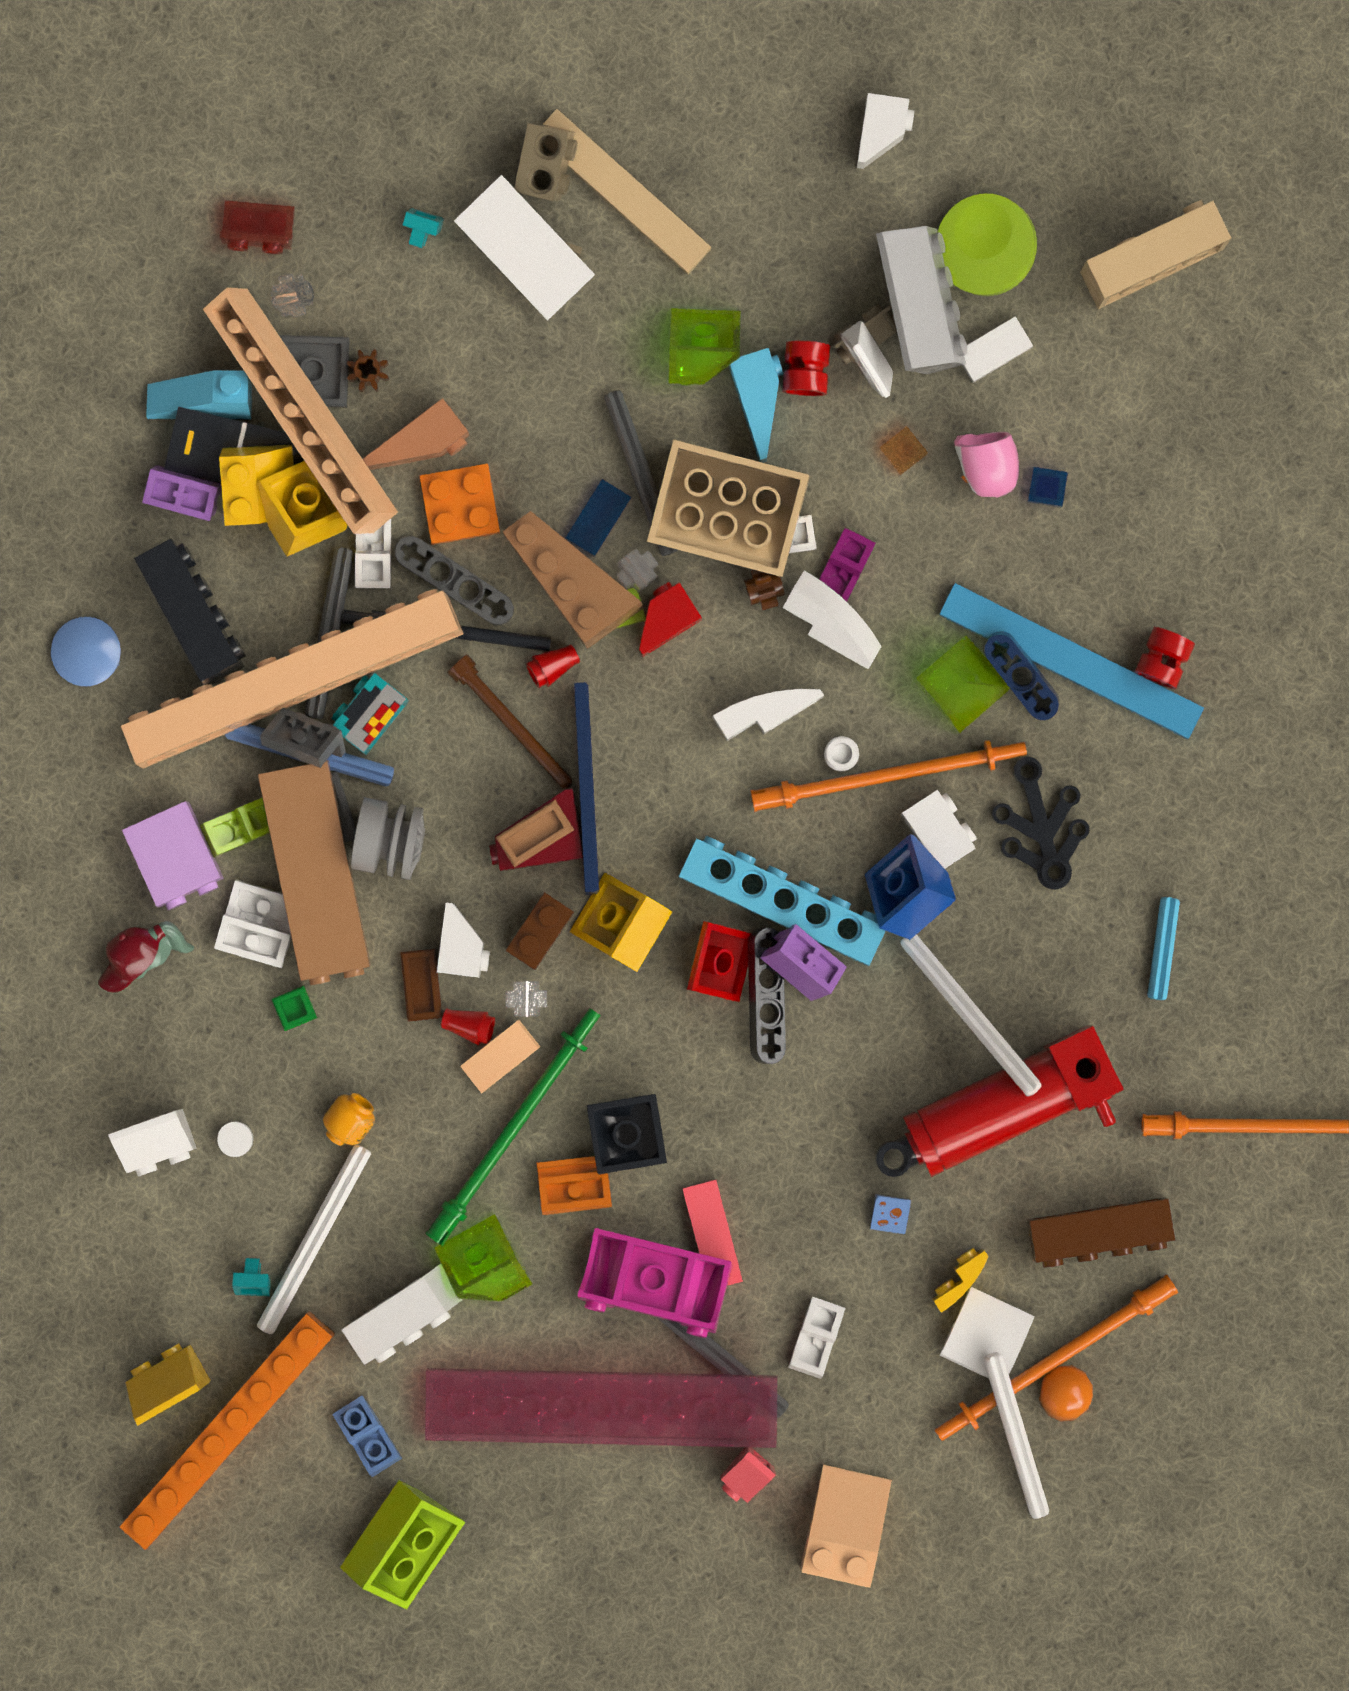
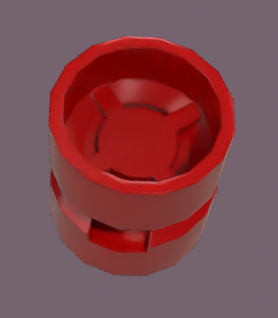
[782,341,830,396]
[1134,626,1195,689]

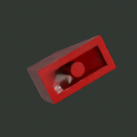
[639,582,702,657]

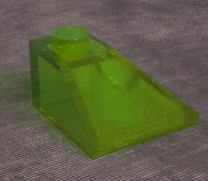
[668,308,741,386]
[914,635,1010,733]
[434,1214,533,1301]

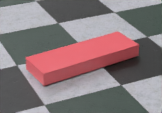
[682,1179,743,1286]

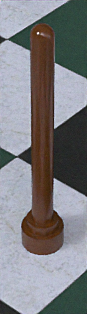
[447,654,572,789]

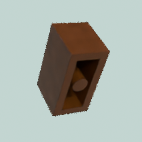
[506,892,575,970]

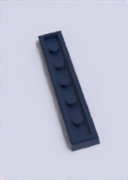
[574,682,599,895]

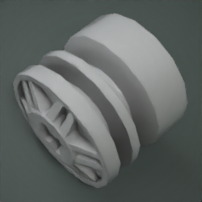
[351,797,425,880]

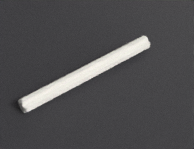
[900,934,1041,1096]
[257,1145,371,1334]

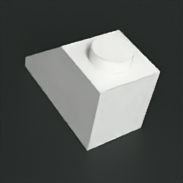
[857,93,914,169]
[437,903,490,978]

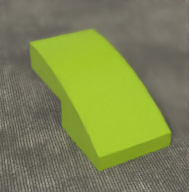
[200,797,270,857]

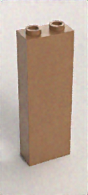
[258,760,371,985]

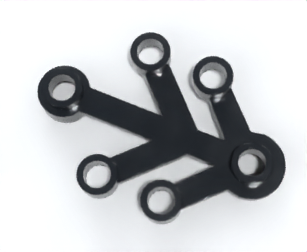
[992,757,1090,890]

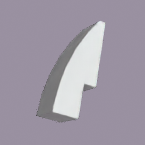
[783,570,881,669]
[712,689,824,741]

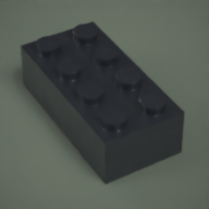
[134,538,246,685]

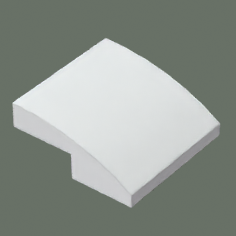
[214,879,292,968]
[940,1287,1035,1378]

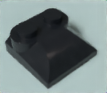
[586,1093,667,1175]

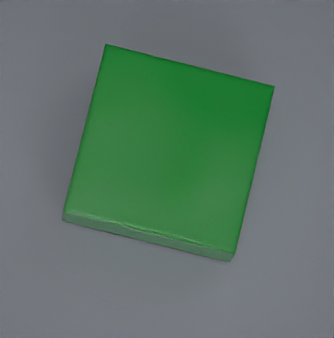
[272,986,318,1031]

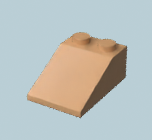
[800,1464,892,1588]

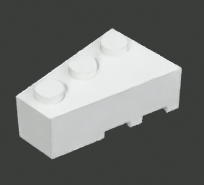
[342,1261,467,1365]

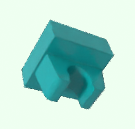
[403,208,445,248]
[232,1258,271,1297]

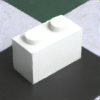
[901,790,977,869]

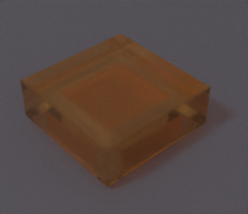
[879,426,928,476]

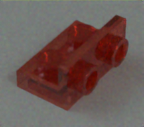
[220,200,295,254]

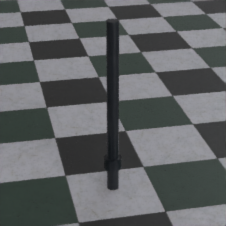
[342,609,551,651]

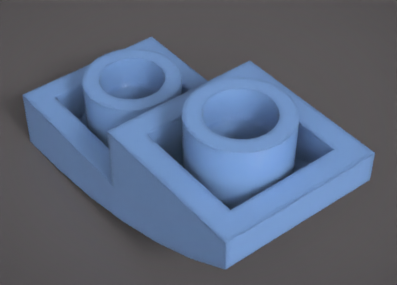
[333,1396,402,1477]

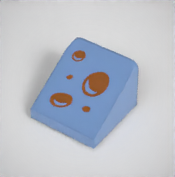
[870,1194,911,1234]

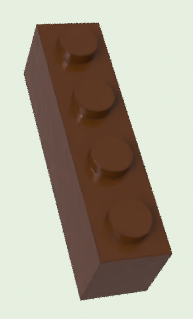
[1027,1197,1175,1268]

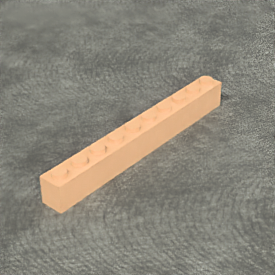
[121,589,463,769]

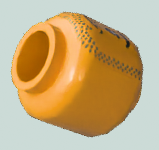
[323,1093,375,1146]

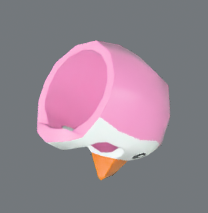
[954,432,1019,498]

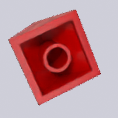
[687,921,751,1002]

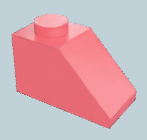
[720,1444,776,1503]

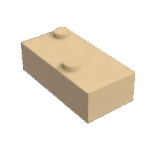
[1080,200,1231,309]

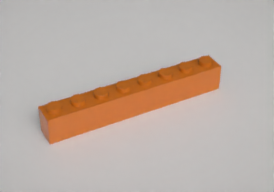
[120,1311,335,1550]

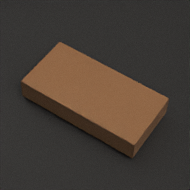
[496,800,574,867]

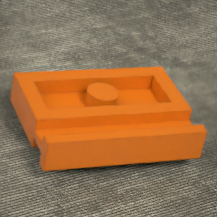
[537,1156,612,1215]

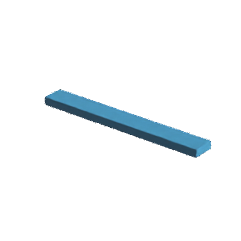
[939,583,1204,740]

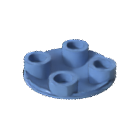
[51,617,121,686]

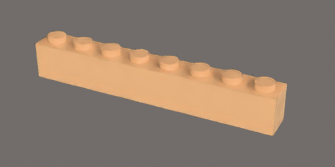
[203,288,398,534]

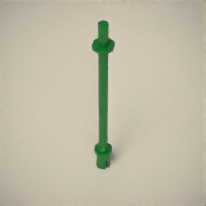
[425,1008,601,1246]

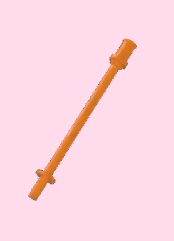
[750,740,1027,812]
[1141,1111,1349,1139]
[935,1274,1179,1441]

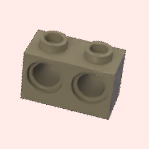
[514,123,578,201]

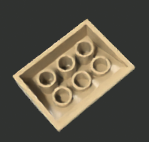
[647,440,810,577]

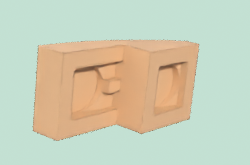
[460,1020,540,1094]

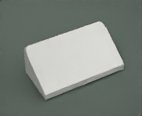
[841,321,893,398]

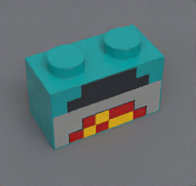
[331,673,409,755]

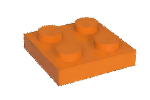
[420,464,500,545]

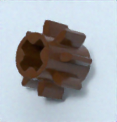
[347,349,389,392]
[744,569,785,611]

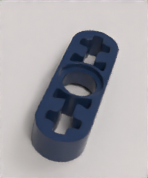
[985,631,1059,720]

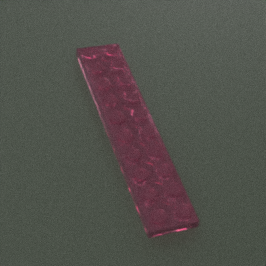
[425,1368,778,1448]

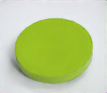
[938,193,1037,296]

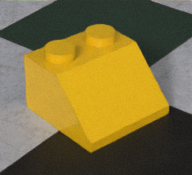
[219,445,294,526]
[258,461,348,557]
[570,873,672,972]

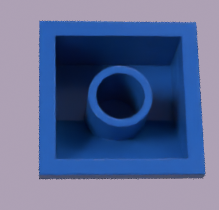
[865,834,956,940]

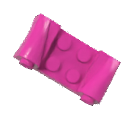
[577,1228,732,1338]

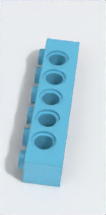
[679,836,886,966]

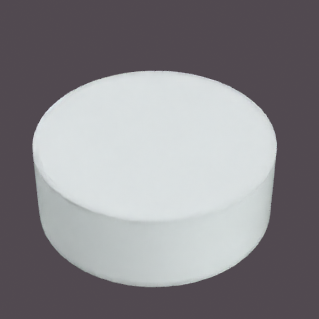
[824,736,859,772]
[217,1122,253,1157]

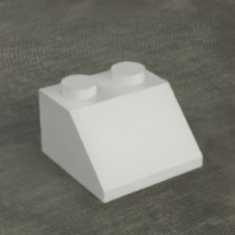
[108,1109,197,1177]

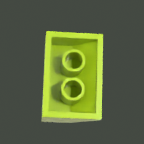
[340,1480,465,1610]

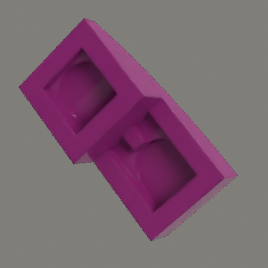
[819,528,876,602]

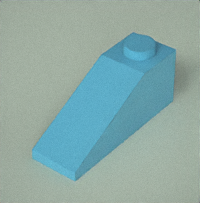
[728,348,783,463]
[146,370,252,419]

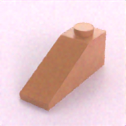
[363,398,470,470]

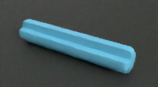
[1148,897,1180,1000]

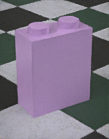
[122,801,224,910]

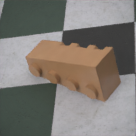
[503,511,643,649]

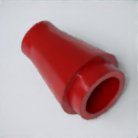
[526,644,580,688]
[441,1009,495,1045]

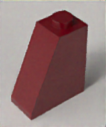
[489,789,583,872]

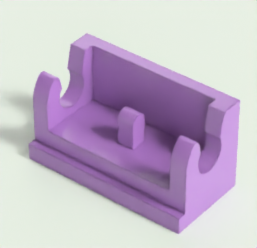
[142,465,222,521]
[760,924,847,1001]

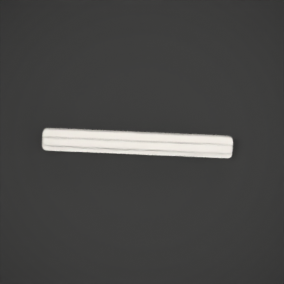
[983,1352,1049,1519]

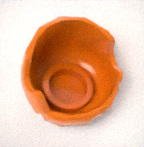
[1039,1365,1093,1422]

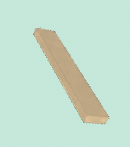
[543,109,711,274]

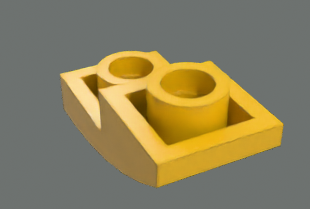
[932,1248,988,1313]

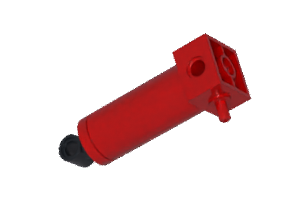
[875,1025,1124,1177]

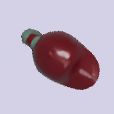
[98,921,194,993]

